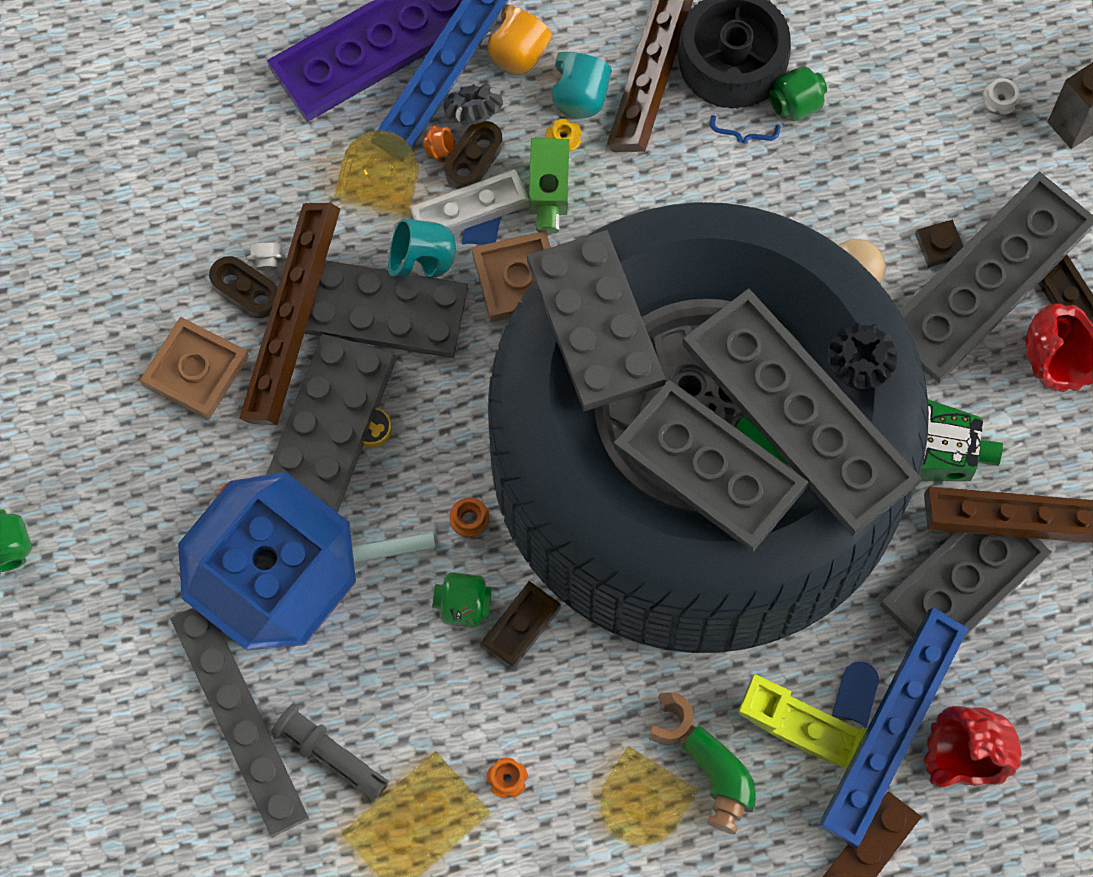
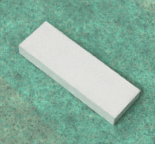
[409,169,529,234]

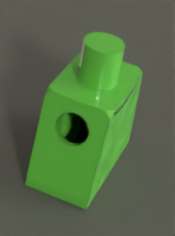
[529,138,569,234]

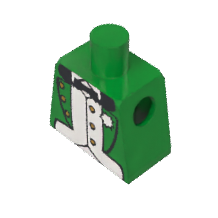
[920,399,1003,482]

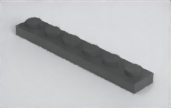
[170,608,310,838]

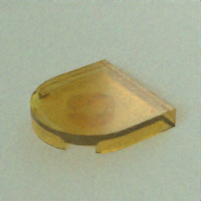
[334,130,419,215]
[600,746,699,846]

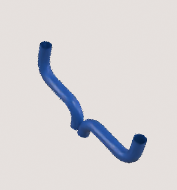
[710,115,781,144]

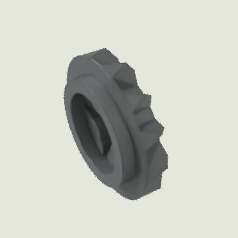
[443,84,503,125]

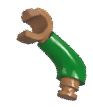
[649,692,756,834]

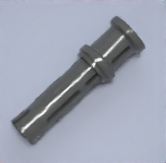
[271,703,390,803]

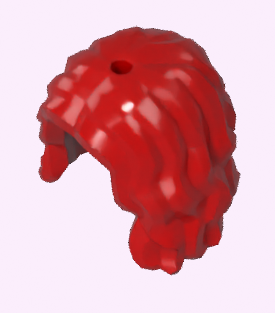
[1025,304,1093,392]
[924,706,1022,788]

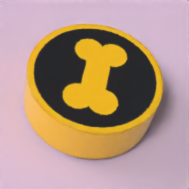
[364,408,392,448]

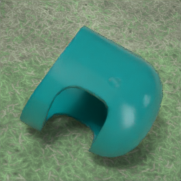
[551,52,612,118]
[388,218,456,278]

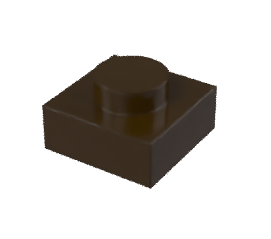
[915,219,964,268]

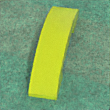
[737,674,867,769]

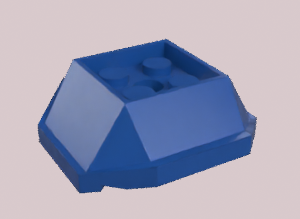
[178,472,356,651]

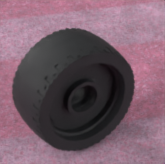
[678,0,791,109]

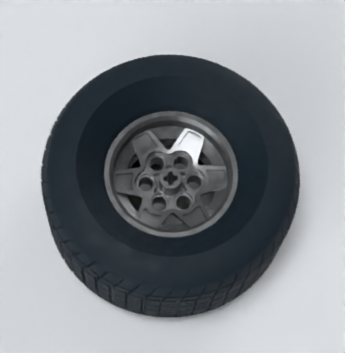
[488,202,929,653]

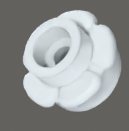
[983,78,1020,115]
[247,243,285,270]

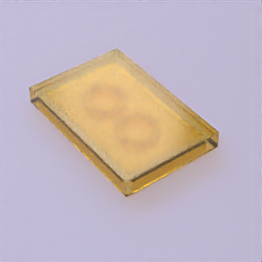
[341,751,491,877]

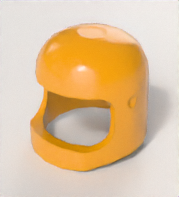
[487,4,553,75]

